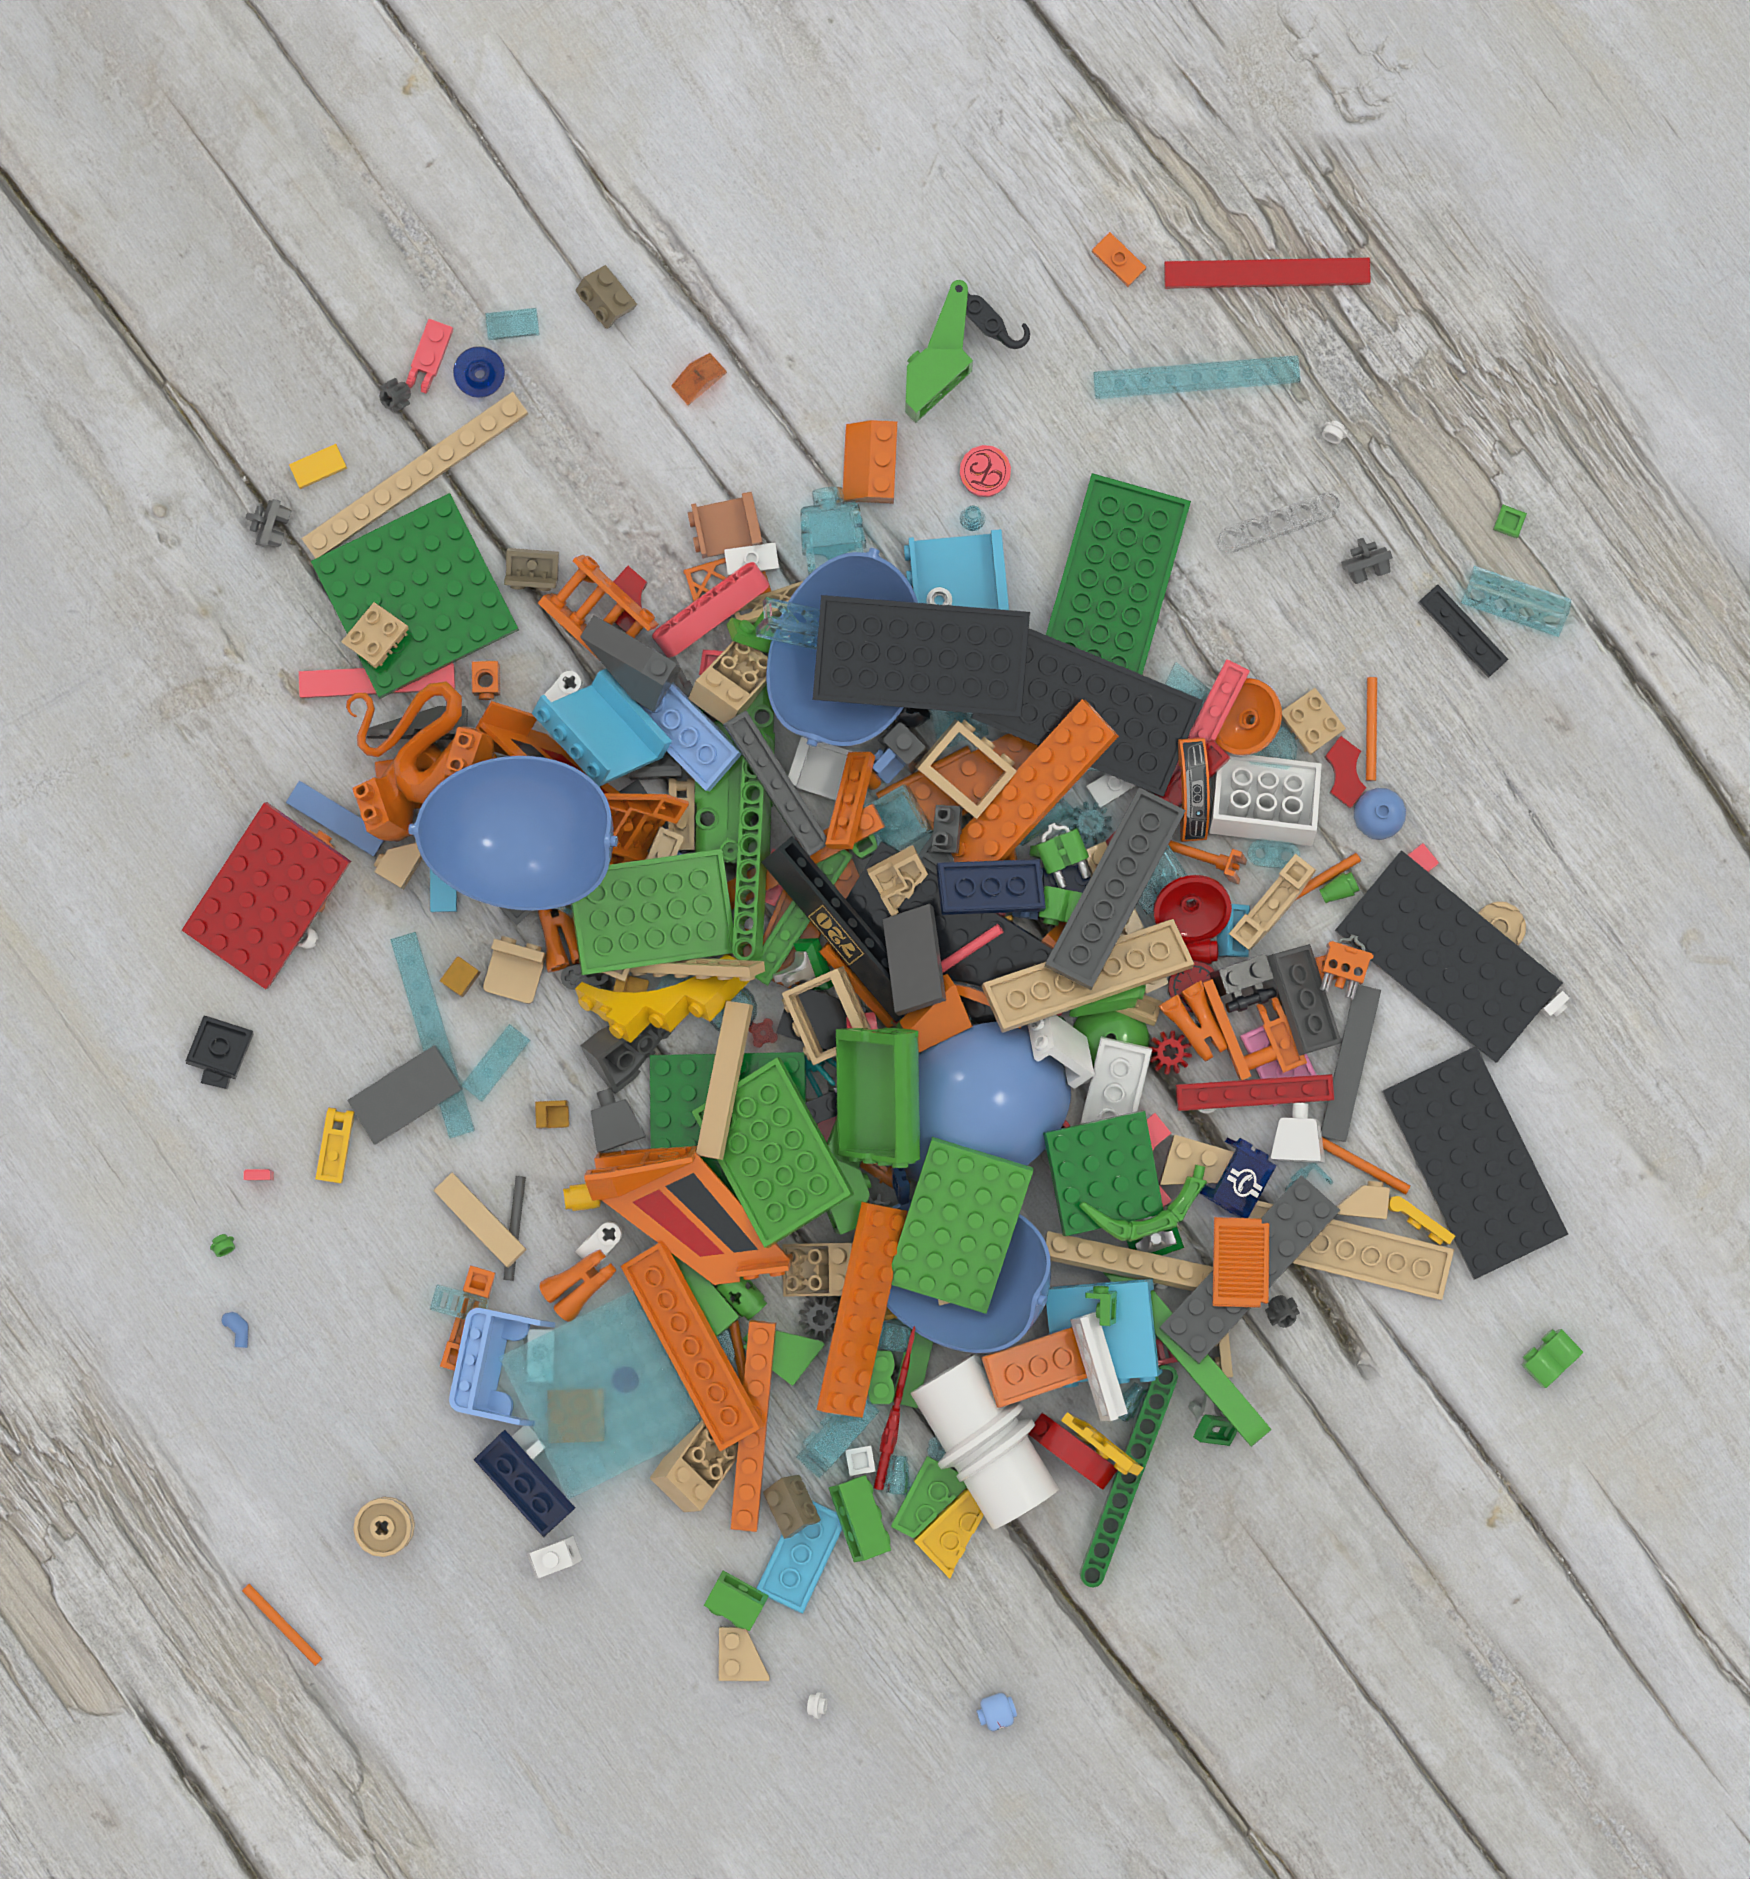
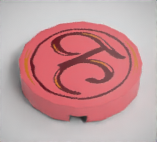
[960,445,1011,497]

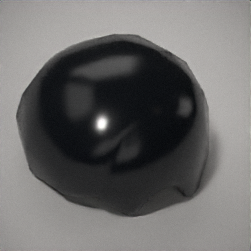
[896,707,930,728]

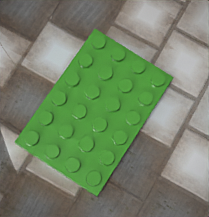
[571,849,734,975]
[692,1058,854,1248]
[891,1137,1034,1314]

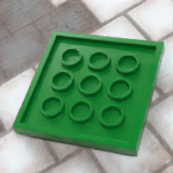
[1043,1110,1164,1236]

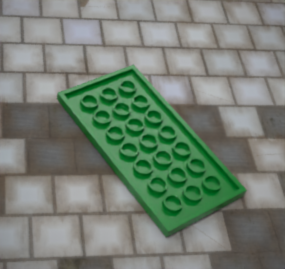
[1046,473,1191,675]

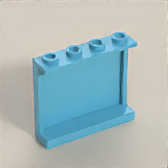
[1046,1279,1163,1388]

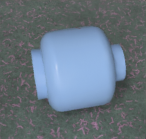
[976,1693,1017,1731]

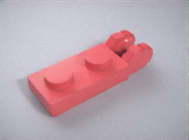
[406,319,454,394]

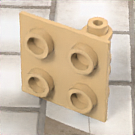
[341,602,409,669]
[1281,688,1346,755]

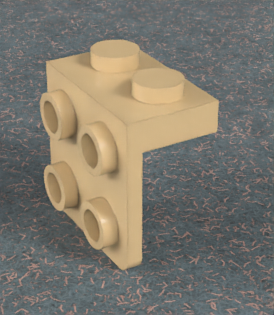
[483,936,546,1004]

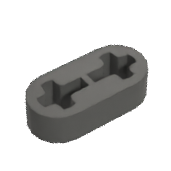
[561,964,610,990]

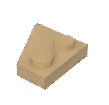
[719,1627,770,1681]

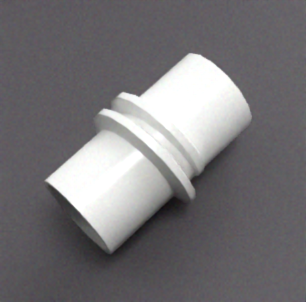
[910,1353,1059,1530]

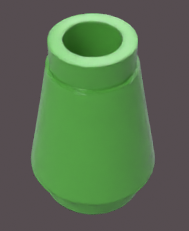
[1319,872,1360,903]

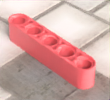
[652,562,769,658]

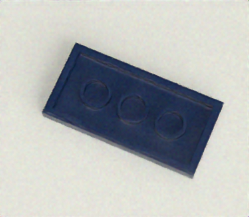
[936,859,1046,915]
[473,1430,576,1537]

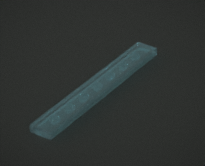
[1093,355,1301,399]
[390,932,475,1139]

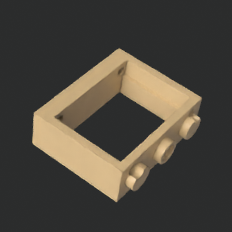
[915,719,1017,819]
[782,966,871,1065]

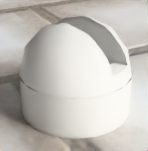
[297,928,319,949]

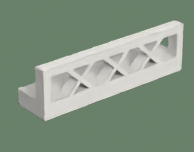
[1070,1312,1128,1421]

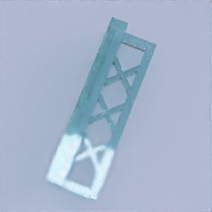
[1461,566,1572,637]
[756,597,820,650]

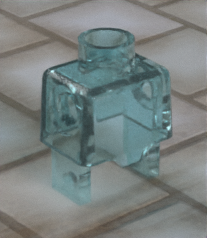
[800,487,866,575]

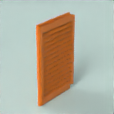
[1213,1217,1269,1308]

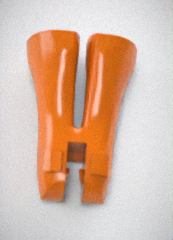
[538,905,580,973]
[1158,981,1228,1062]
[539,1249,616,1322]

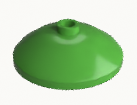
[1073,1011,1149,1068]

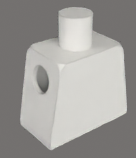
[1271,1103,1325,1163]
[526,1535,582,1578]

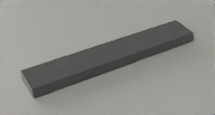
[723,710,827,856]
[1321,984,1381,1142]

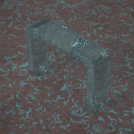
[1285,1163,1333,1192]

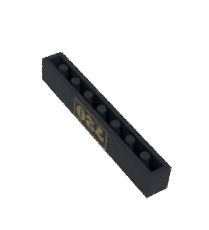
[761,836,906,1022]

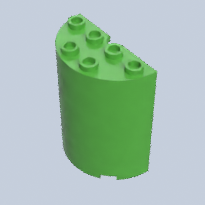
[836,1028,920,1168]

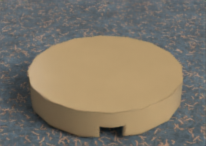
[1478,902,1526,945]

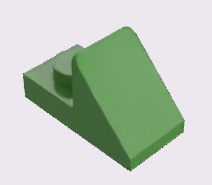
[727,611,773,654]

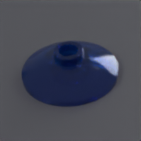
[453,346,505,398]

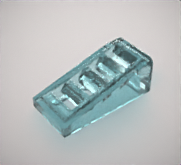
[430,1284,490,1319]

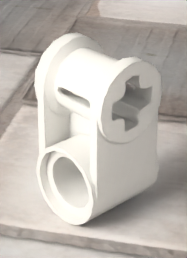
[544,671,584,702]
[575,1221,623,1268]

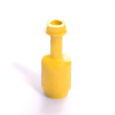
[563,1183,602,1211]

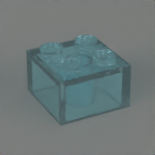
[863,784,933,851]

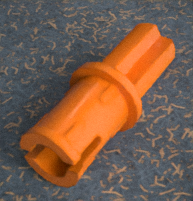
[860,1161,911,1189]

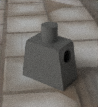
[878,721,928,774]
[591,1088,646,1153]

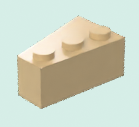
[1159,1135,1250,1185]

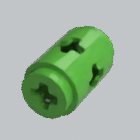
[716,1277,767,1320]

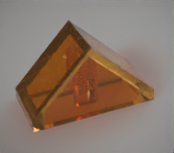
[671,353,727,405]

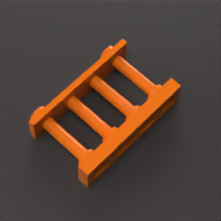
[538,555,659,661]

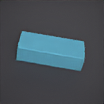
[1217,904,1250,957]

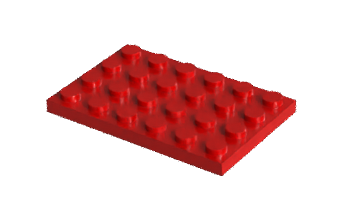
[182,802,352,989]

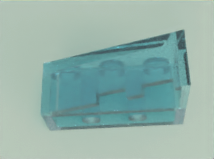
[796,1400,880,1478]

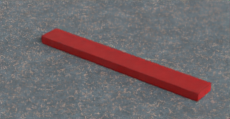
[1164,257,1371,289]

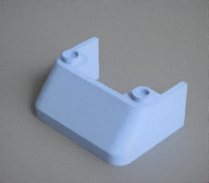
[449,1308,555,1426]

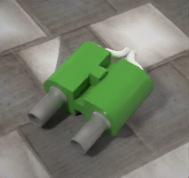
[1035,823,1091,889]

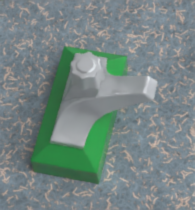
[773,938,834,990]
[1126,1216,1184,1256]
[1188,1392,1238,1446]

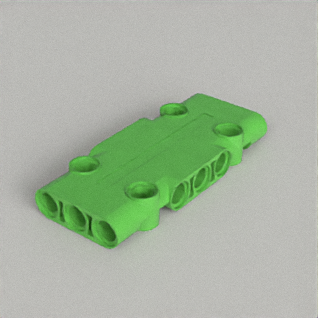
[695,684,775,857]

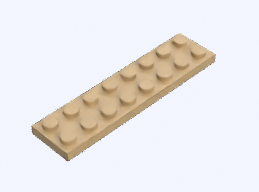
[982,919,1194,1033]
[1245,1199,1454,1300]

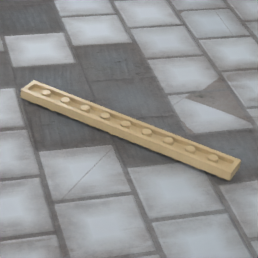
[301,392,528,559]

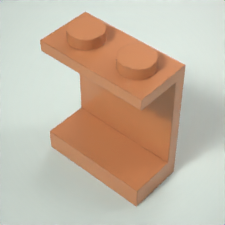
[687,492,763,559]

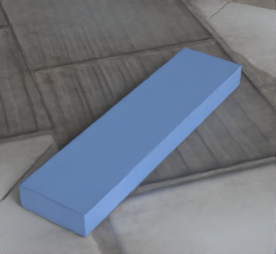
[286,781,385,857]

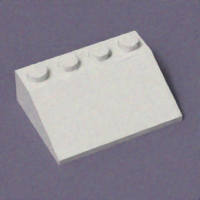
[1209,752,1322,846]

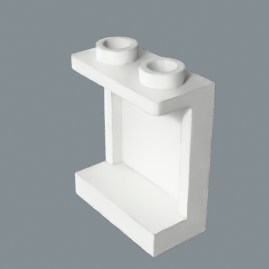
[788,736,857,801]
[1028,1015,1095,1089]

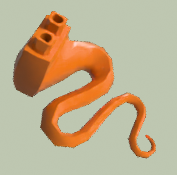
[346,681,495,804]
[352,744,497,842]

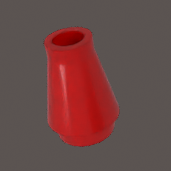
[1185,938,1218,964]

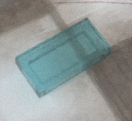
[485,308,540,340]

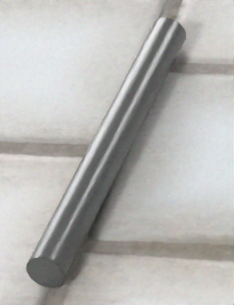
[503,1176,526,1281]

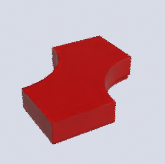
[613,565,648,633]
[1325,736,1367,808]

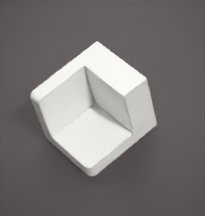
[512,1426,548,1460]

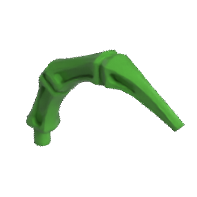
[1079,1164,1207,1242]

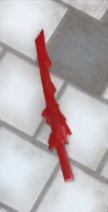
[873,1326,915,1490]

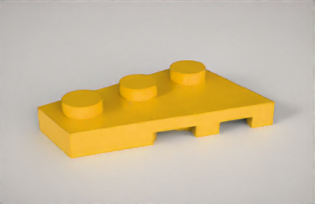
[1061,1412,1143,1476]
[913,1488,984,1579]

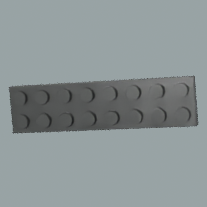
[1044,787,1186,990]
[1160,1175,1340,1364]

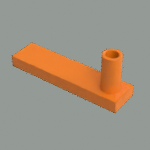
[825,752,881,849]
[819,942,893,1028]
[1202,979,1277,1080]

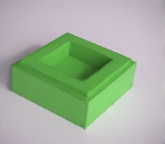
[1493,504,1527,539]

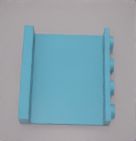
[904,529,1009,610]
[532,669,672,787]

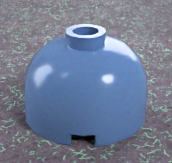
[1354,788,1406,840]

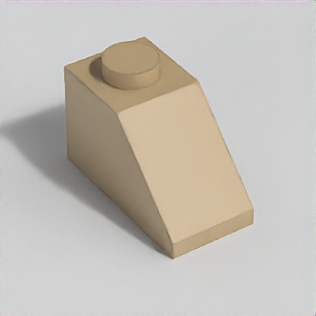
[374,842,423,890]
[1337,1181,1390,1219]

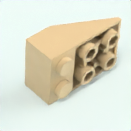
[688,641,768,724]
[782,1243,853,1297]
[650,1420,738,1512]

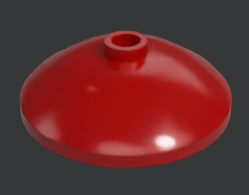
[1153,875,1232,944]

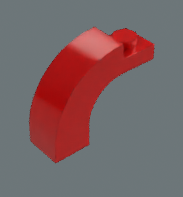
[1028,1413,1117,1490]

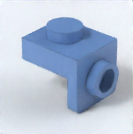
[873,748,904,784]

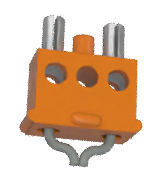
[1320,934,1374,1000]

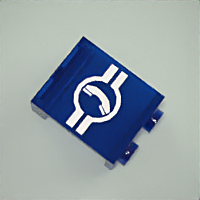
[1199,1137,1277,1218]

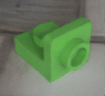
[1085,1286,1117,1326]

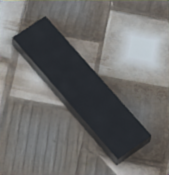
[1418,584,1509,678]

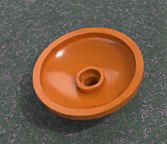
[1215,678,1282,756]

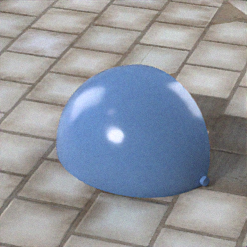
[766,548,918,747]
[409,756,618,910]
[903,1022,1071,1182]
[887,1199,1051,1353]

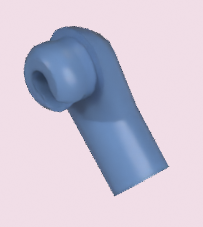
[221,1312,249,1348]

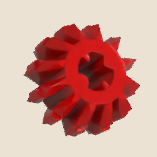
[1149,1030,1192,1075]

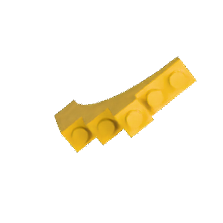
[575,954,749,1043]

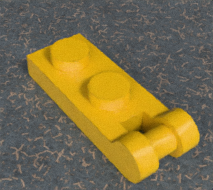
[315,1107,355,1184]
[1388,1196,1455,1246]

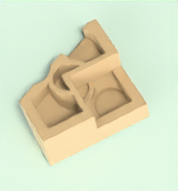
[867,845,928,916]

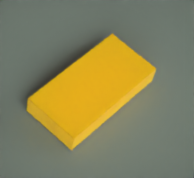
[289,444,347,489]

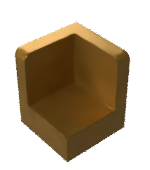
[440,957,481,997]
[613,974,649,993]
[535,1100,569,1129]

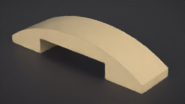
[1229,854,1316,951]

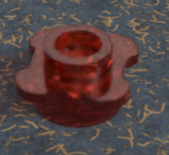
[749,1018,778,1048]

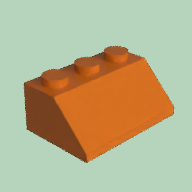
[842,420,897,504]

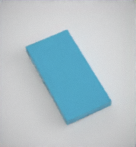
[756,1501,842,1614]

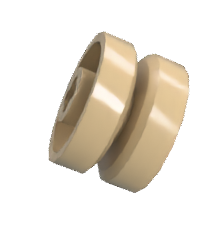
[353,1496,415,1557]

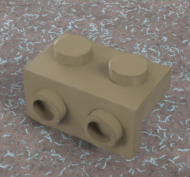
[576,265,637,329]
[504,548,559,591]
[763,1475,821,1539]

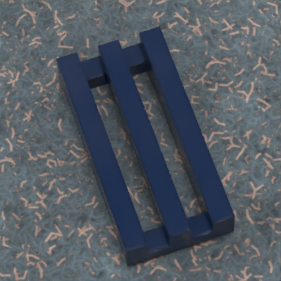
[892,1167,910,1205]

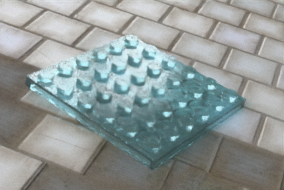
[499,1291,703,1500]

